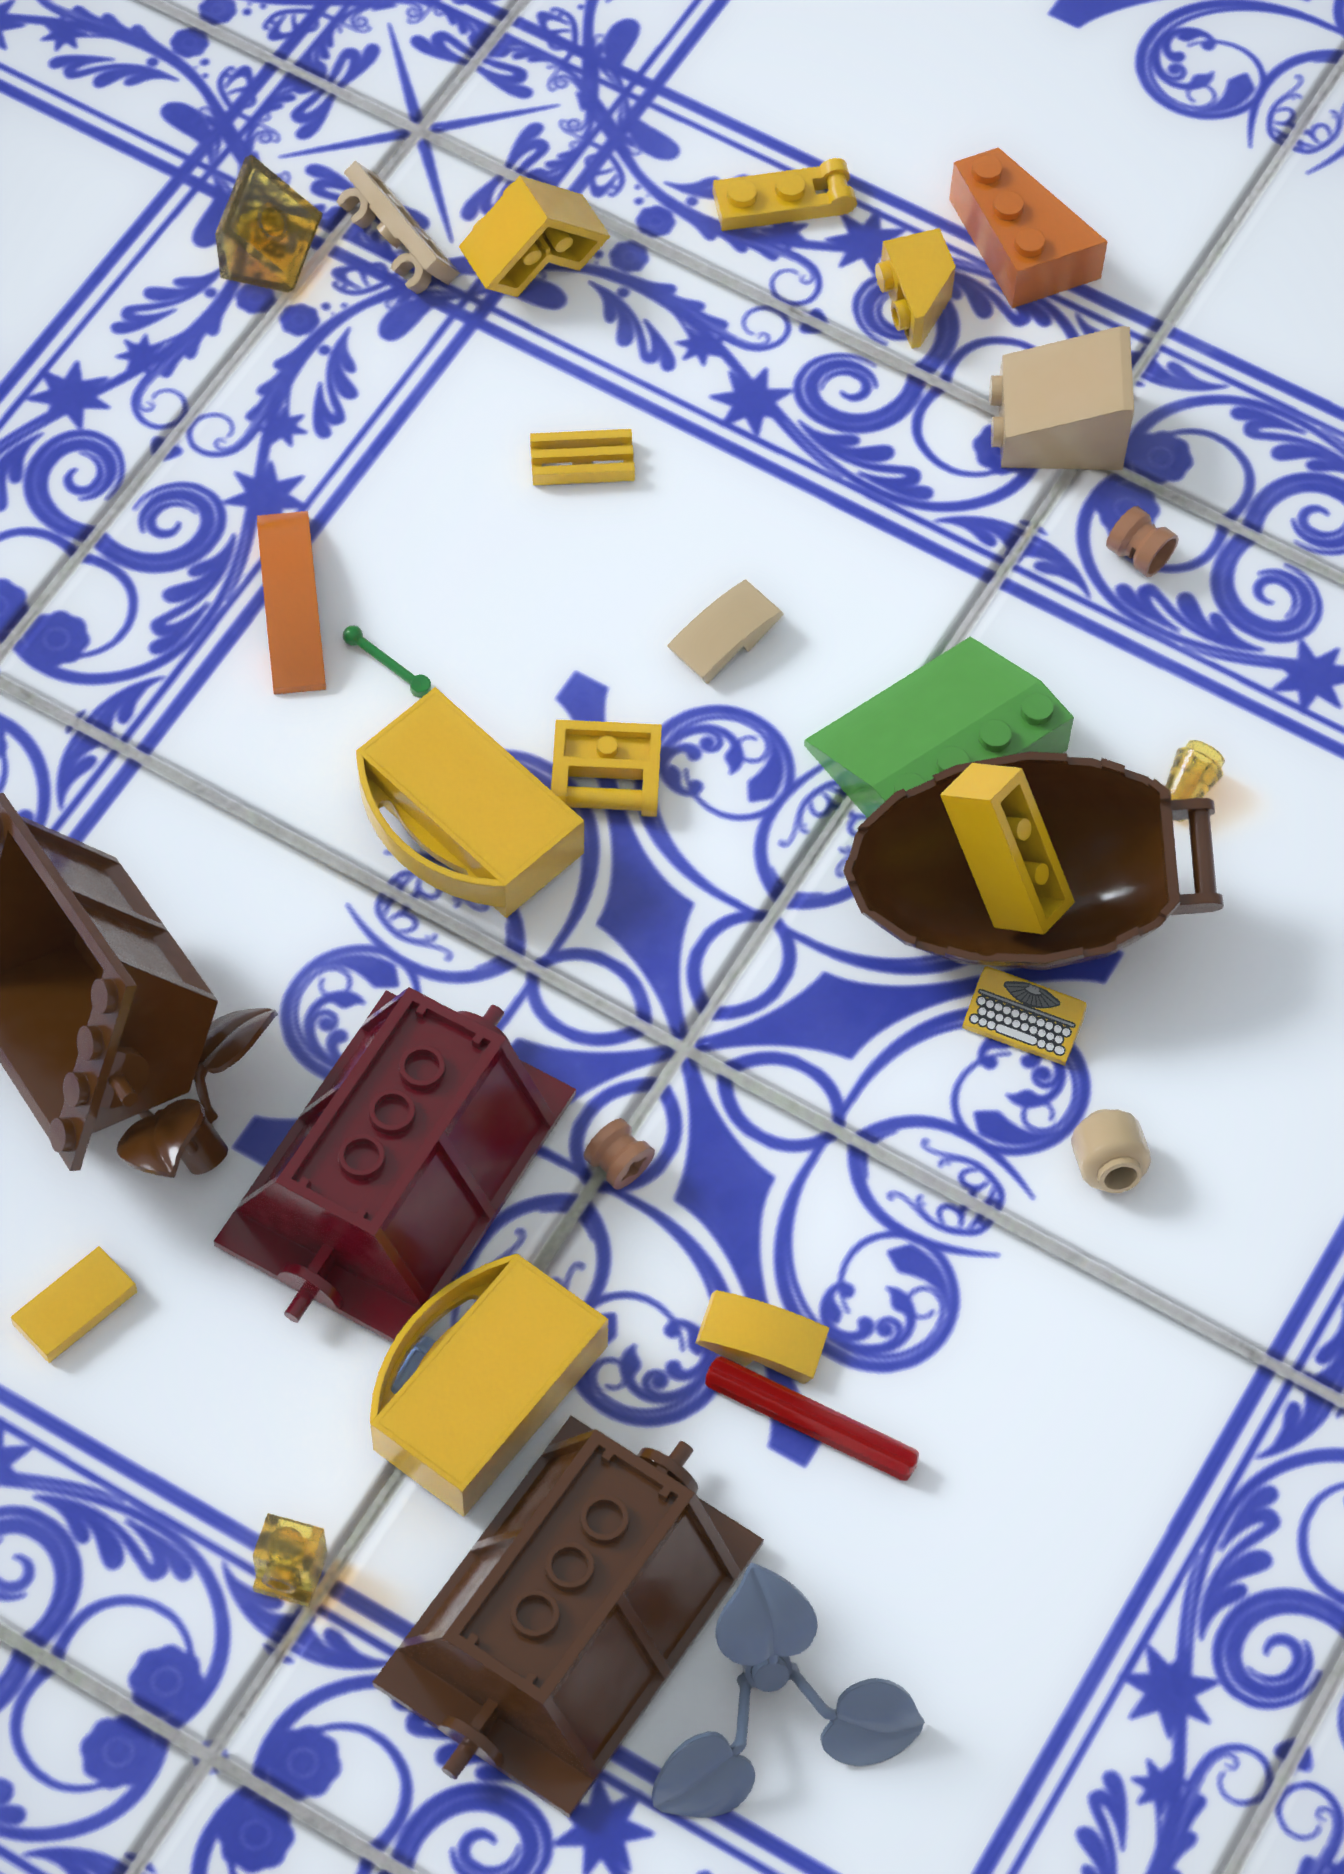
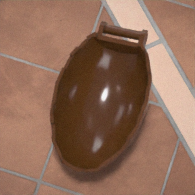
[843,752,1224,970]

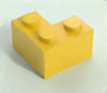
[458,175,611,297]

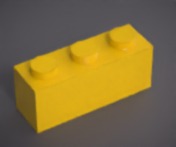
[940,763,1075,935]

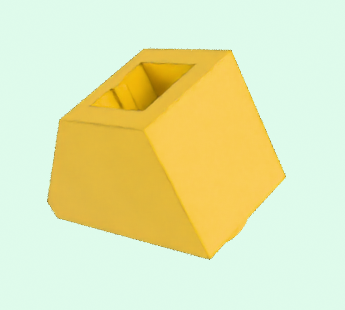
[875,228,956,349]

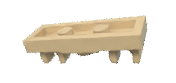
[336,160,460,294]

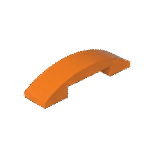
[257,511,326,695]

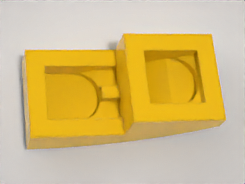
[695,1290,829,1384]

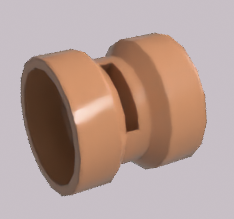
[1106,506,1179,577]

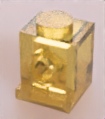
[252,1513,328,1607]

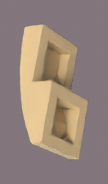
[667,579,784,684]

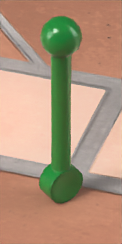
[342,625,431,698]

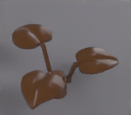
[116,1008,278,1178]

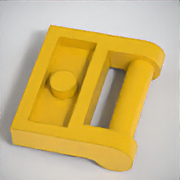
[551,719,662,817]

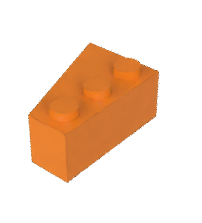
[949,147,1108,308]

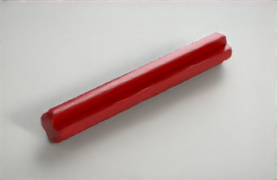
[705,1356,919,1481]

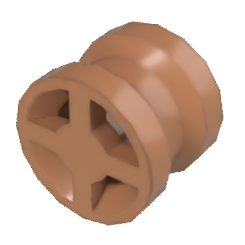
[584,1118,655,1190]

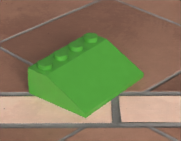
[804,636,1074,818]

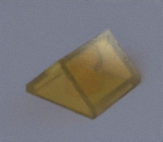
[215,154,323,293]

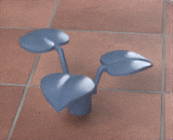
[652,1563,925,1818]

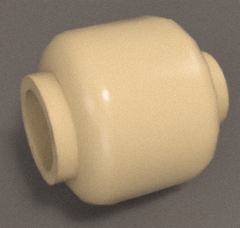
[1071,1109,1151,1193]

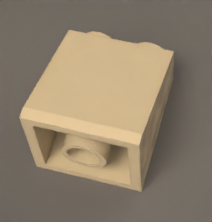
[989,326,1134,470]

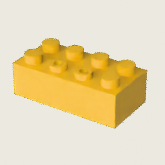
[356,687,584,918]
[370,1254,608,1517]

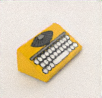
[962,966,1087,1066]

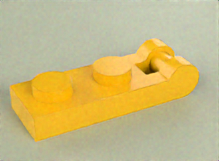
[713,158,857,231]

